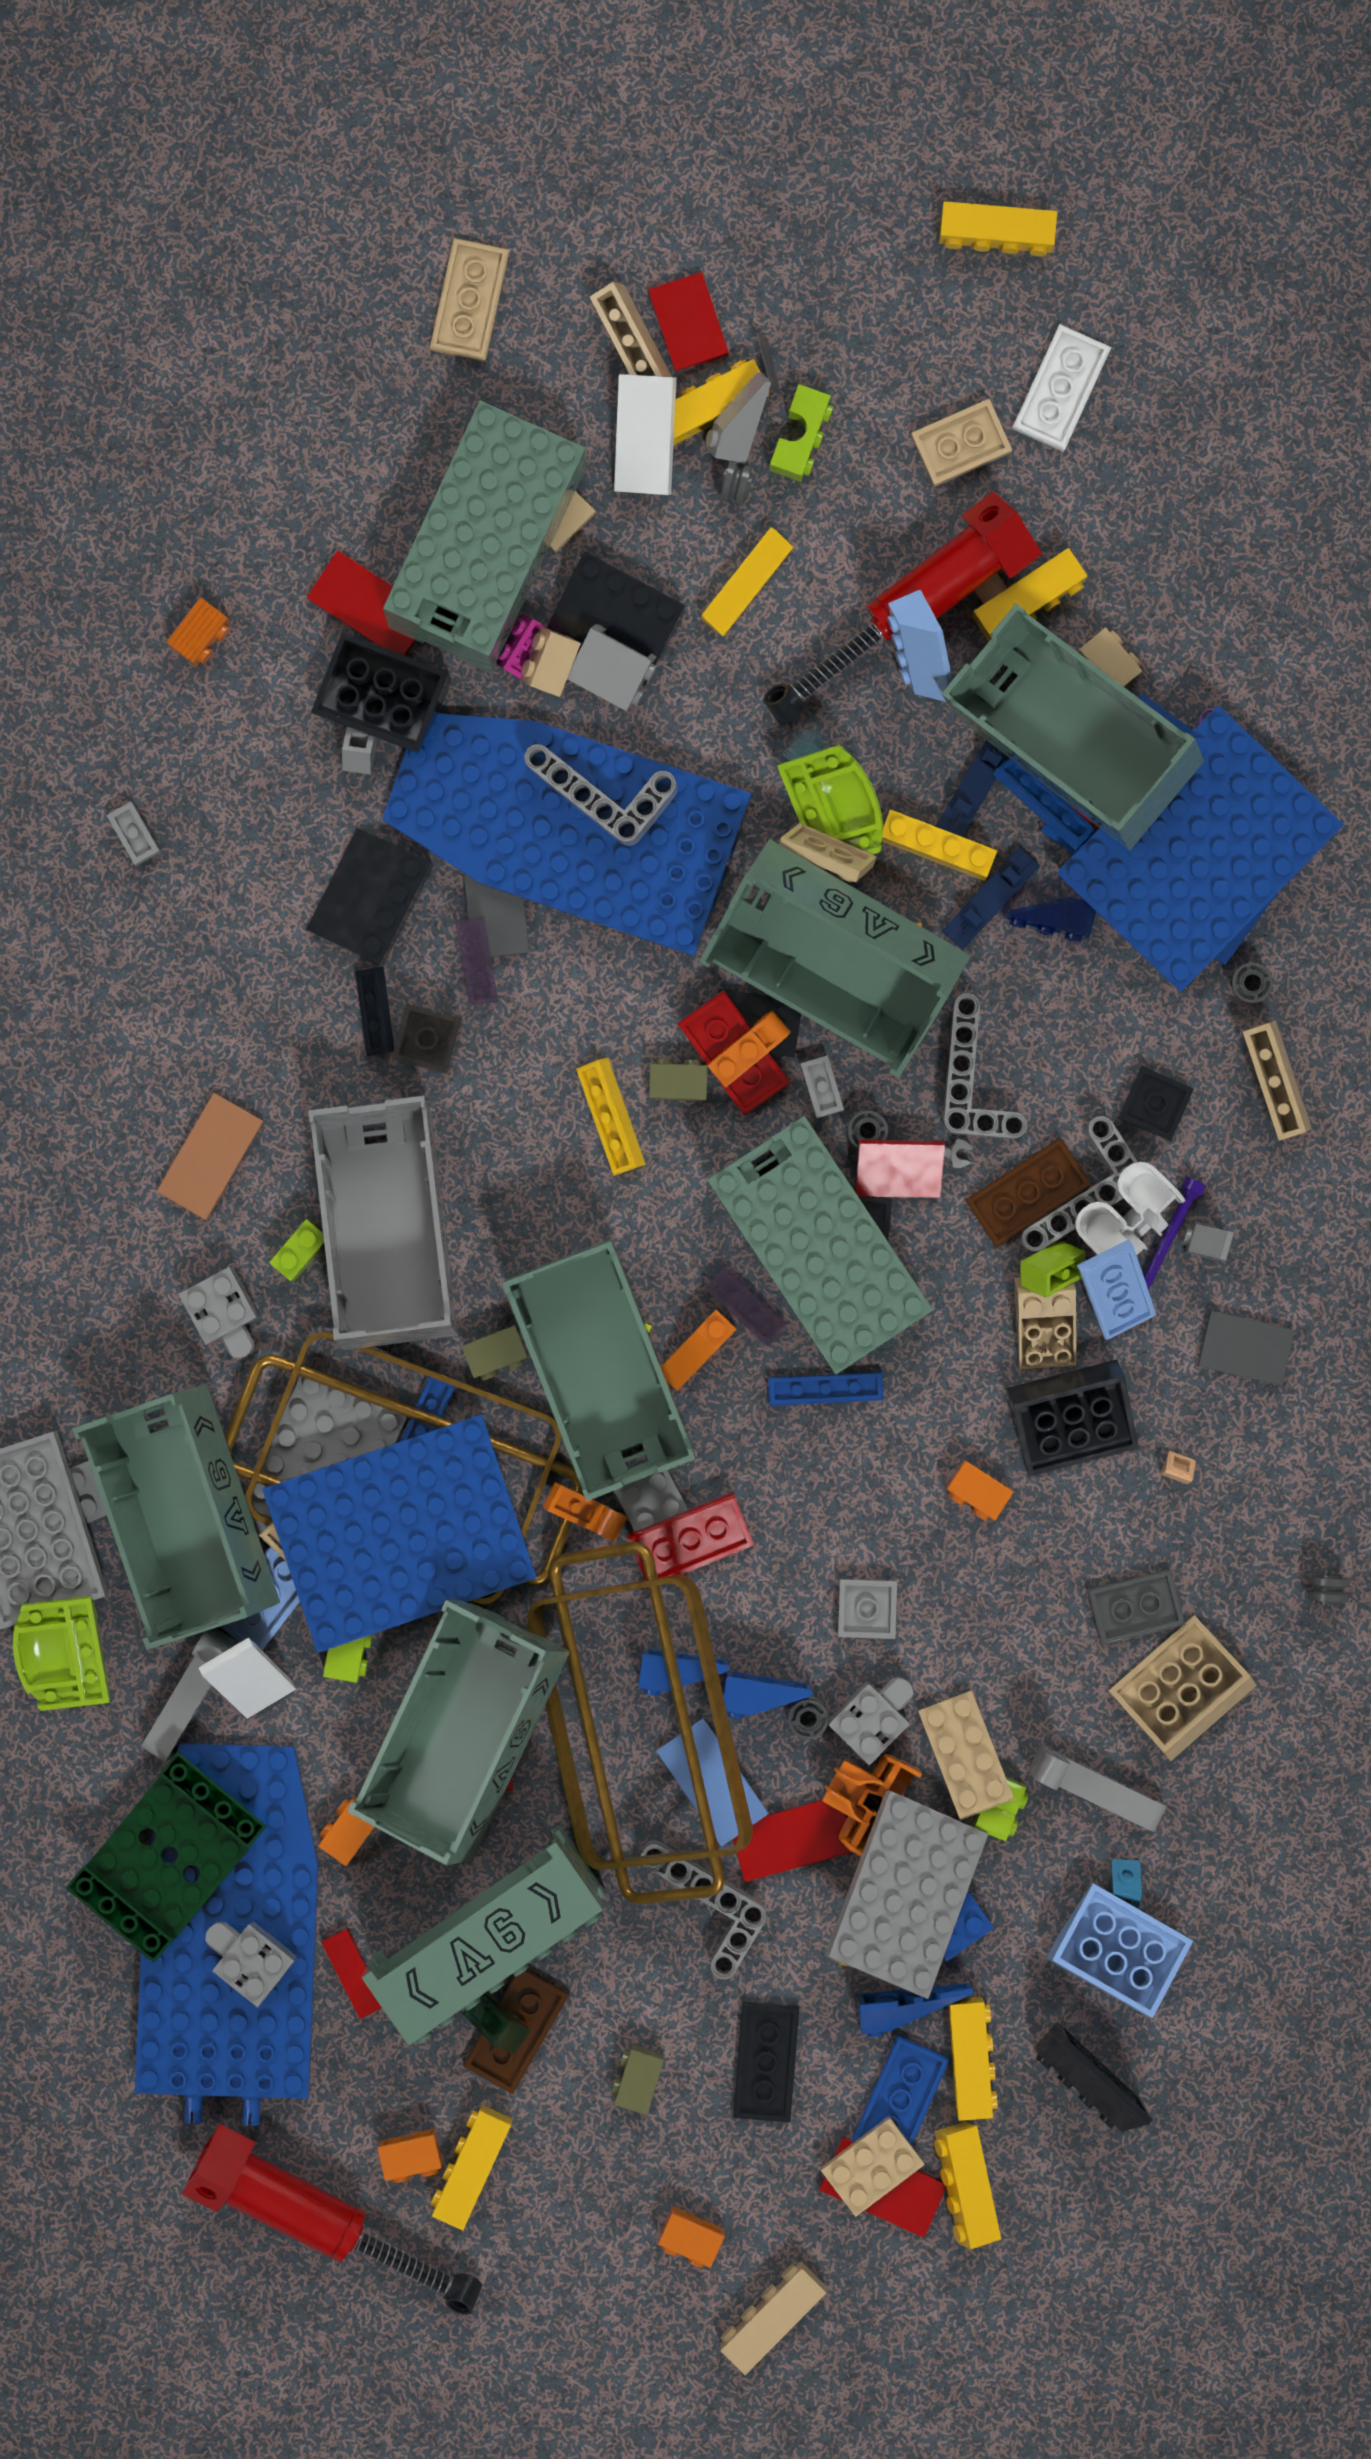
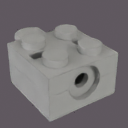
[178,1267,260,1358]
[828,1677,913,1765]
[205,1921,298,2008]

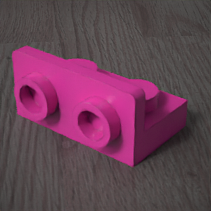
[497,614,550,679]

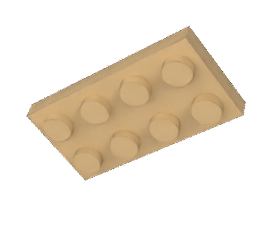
[918,1691,1014,1820]

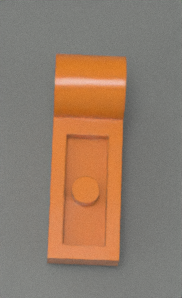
[707,1010,791,1088]
[542,1482,628,1542]

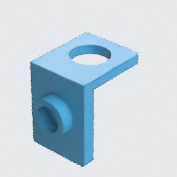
[1111,1859,1142,1909]

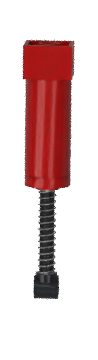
[763,491,1042,725]
[181,2124,483,2315]

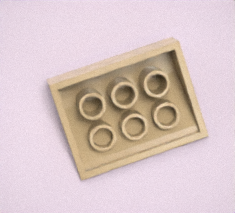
[1109,1615,1257,1761]

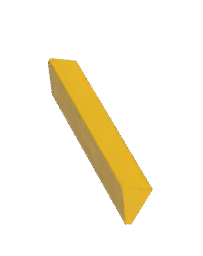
[701,527,794,637]
[576,1058,646,1176]

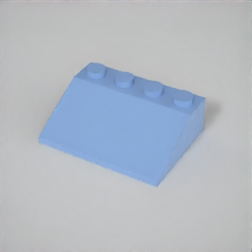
[1046,1883,1193,2018]

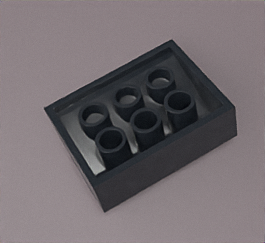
[547,551,686,686]
[311,633,452,753]
[306,828,434,967]
[1006,1359,1139,1477]
[1034,2022,1153,2132]

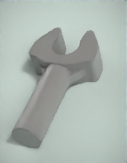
[944,1139,973,1168]

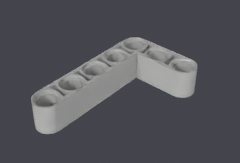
[524,744,678,846]
[942,993,1027,1139]
[1020,1116,1137,1252]
[141,1628,238,1762]
[1028,1745,1167,1832]
[641,1840,766,1979]

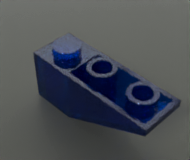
[1003,897,1096,943]

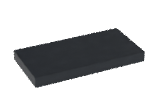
[733,2001,799,2123]

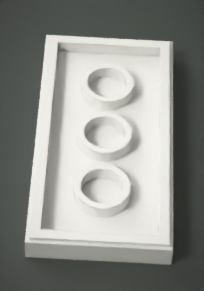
[1012,324,1111,452]
[614,374,676,495]
[199,1638,296,1719]

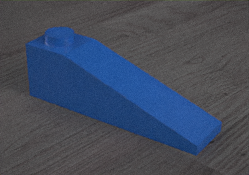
[857,1983,973,2037]

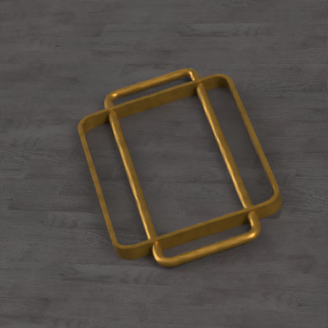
[225,1331,584,1604]
[528,1542,753,1905]

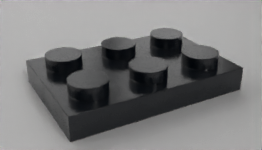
[718,988,801,1058]

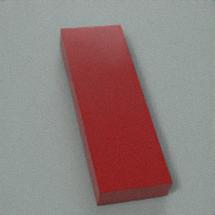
[321,1928,382,2019]

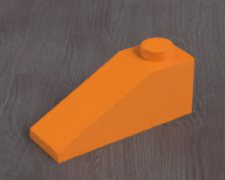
[662,1310,737,1391]

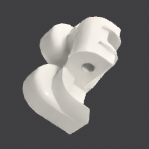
[1076,1162,1185,1255]

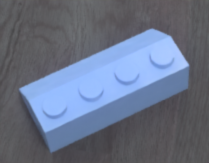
[887,590,953,702]

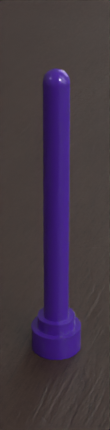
[1143,1176,1206,1291]

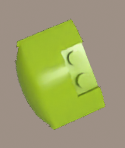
[777,745,883,854]
[13,1596,110,1711]

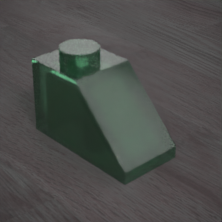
[462,1993,531,2054]

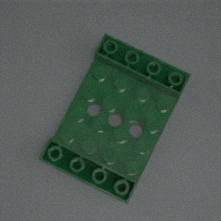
[65,1751,267,1963]

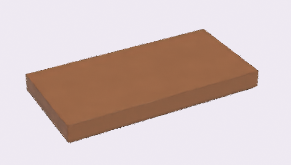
[156,1093,264,1220]

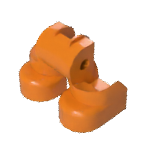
[822,1754,922,1857]

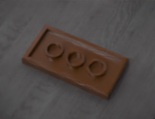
[965,1137,1092,1248]
[463,1969,570,2095]

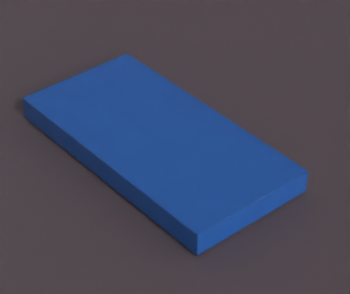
[851,2034,950,2145]

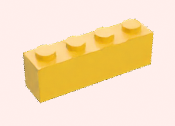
[939,201,1057,257]
[673,359,769,446]
[972,548,1088,642]
[881,809,997,881]
[948,1997,998,2121]
[430,2104,512,2231]
[934,2122,1001,2249]

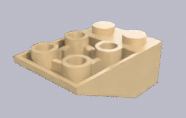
[1014,1277,1076,1369]

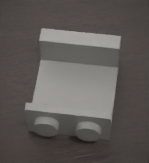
[567,624,657,711]

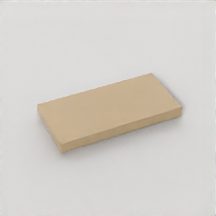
[430,238,510,362]

